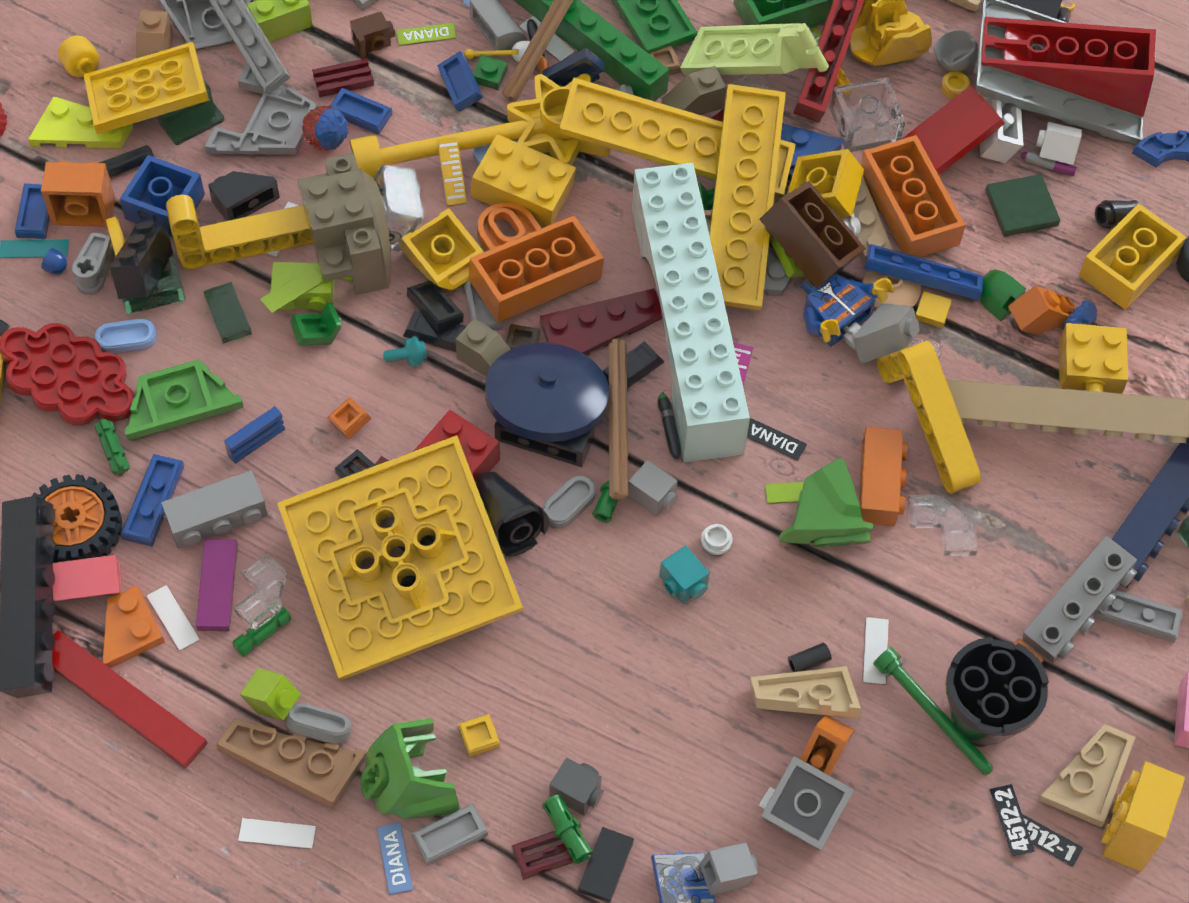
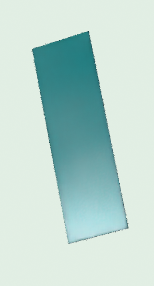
[0,239,69,258]

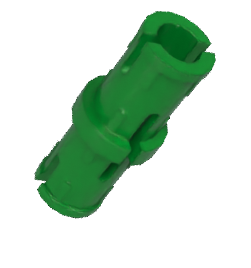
[542,794,593,864]

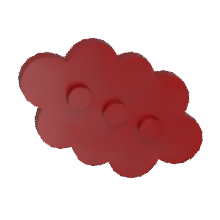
[0,323,134,425]

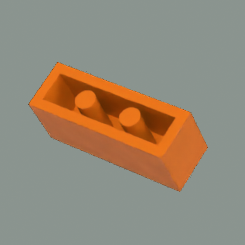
[859,426,908,526]

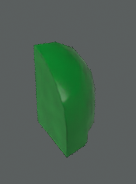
[980,269,1026,321]

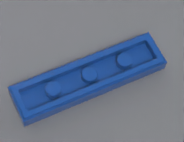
[864,244,983,301]

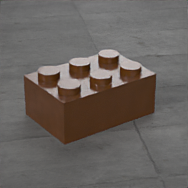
[759,181,866,288]

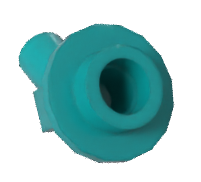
[383,336,427,366]

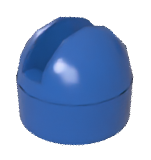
[41,248,67,274]

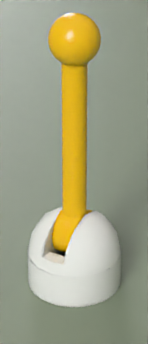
[464,41,531,63]

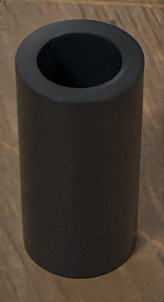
[788,642,832,672]

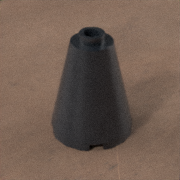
[475,472,549,557]

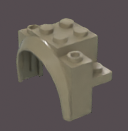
[297,153,391,295]

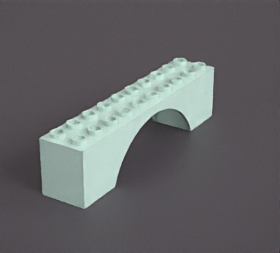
[632,163,750,463]

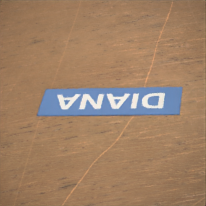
[377,823,413,895]

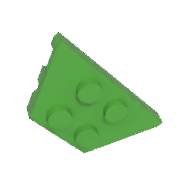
[125,359,244,441]

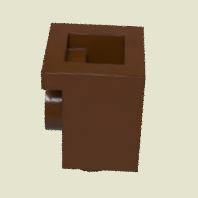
[350,11,395,59]

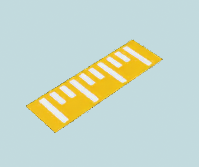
[437,137,467,206]

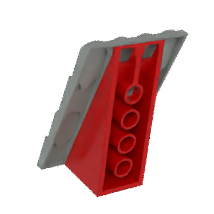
[976,0,1156,145]

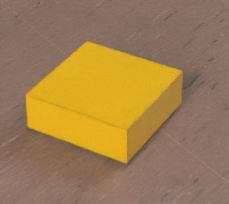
[915,291,952,329]
[458,714,500,757]

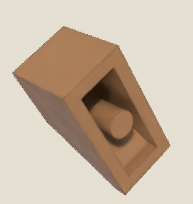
[136,10,173,59]

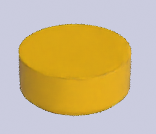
[941,72,970,99]

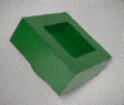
[473,55,508,90]

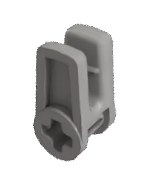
[72,233,114,295]

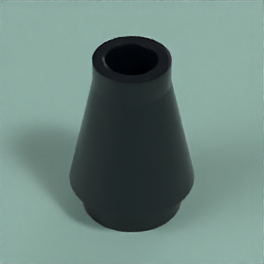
[1095,200,1139,229]

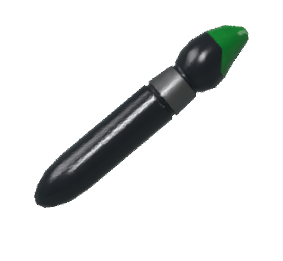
[657,392,681,459]

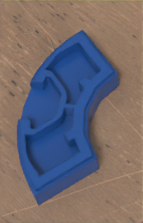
[1132,130,1189,168]

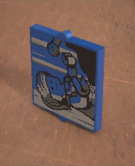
[651,850,716,903]

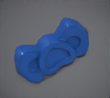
[1063,300,1097,327]

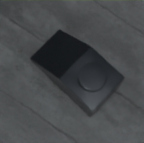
[208,171,280,221]

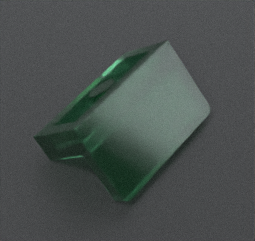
[157,80,225,145]

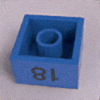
[120,155,205,237]

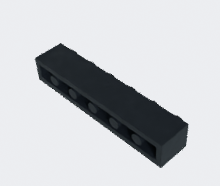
[0,496,55,698]

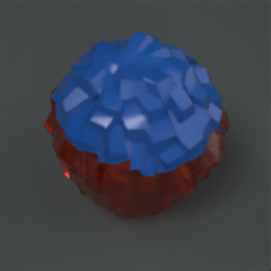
[302,105,349,151]

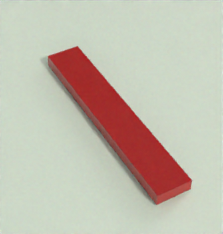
[52,630,208,769]

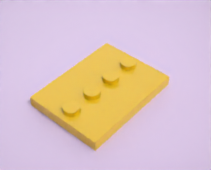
[84,42,209,134]

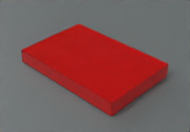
[902,85,1005,175]

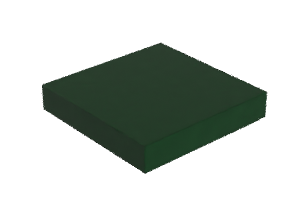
[985,174,1060,237]

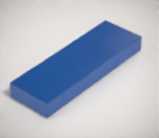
[121,454,184,547]

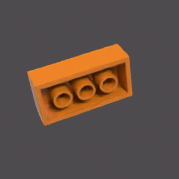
[861,135,966,258]

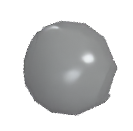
[934,30,979,72]

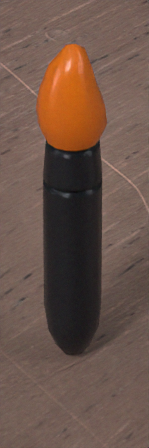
[527,19,549,75]

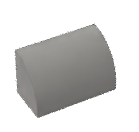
[470,0,527,50]

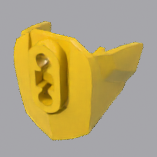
[850,0,932,66]

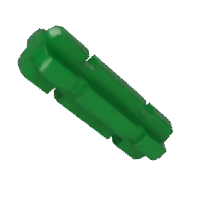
[95,419,130,475]
[232,605,291,656]

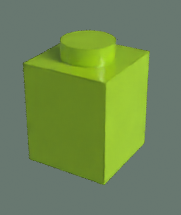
[239,668,301,721]

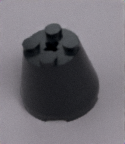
[945,637,1049,747]

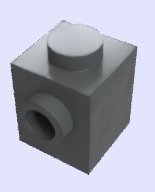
[549,757,604,816]

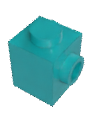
[659,545,710,604]

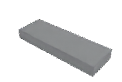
[1092,590,1183,643]

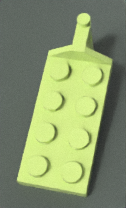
[680,23,829,76]

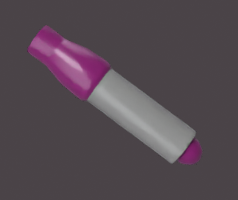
[1021,151,1077,176]

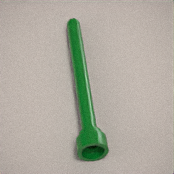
[873,647,993,775]

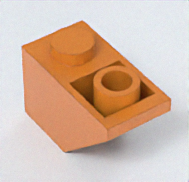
[1008,285,1075,335]

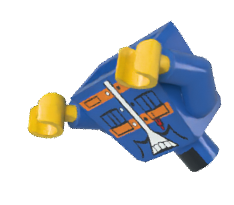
[801,275,894,347]

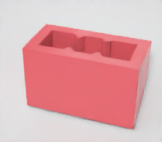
[53,555,122,602]

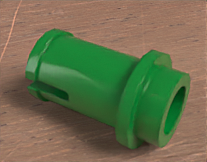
[592,480,619,523]

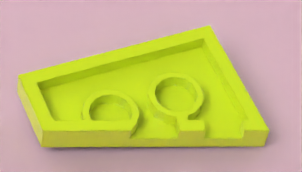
[28,97,133,149]

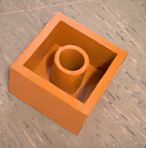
[41,161,115,227]

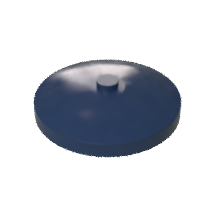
[485,343,609,442]

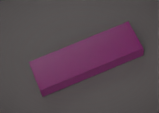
[196,539,238,631]

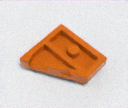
[103,585,165,668]

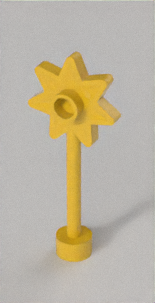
[350,74,610,182]

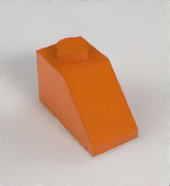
[800,715,855,776]

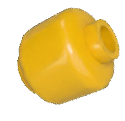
[57,35,100,78]

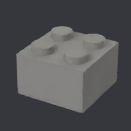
[761,756,854,851]

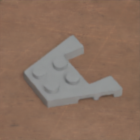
[205,64,318,155]

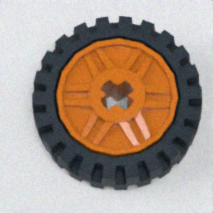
[32,474,122,563]

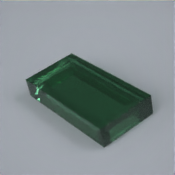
[203,282,252,344]

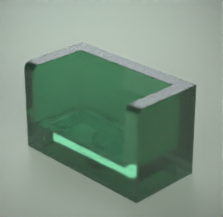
[122,256,186,315]

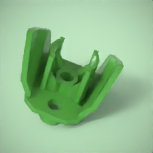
[779,458,874,547]
[360,718,460,819]

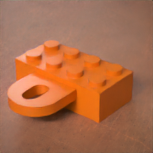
[469,202,604,323]

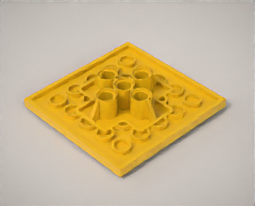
[277,435,524,681]

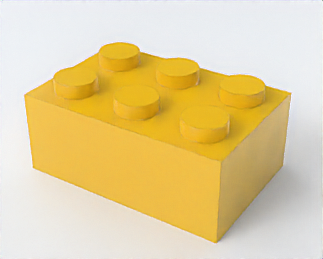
[470,134,576,228]
[1078,203,1186,310]
[1101,761,1185,872]

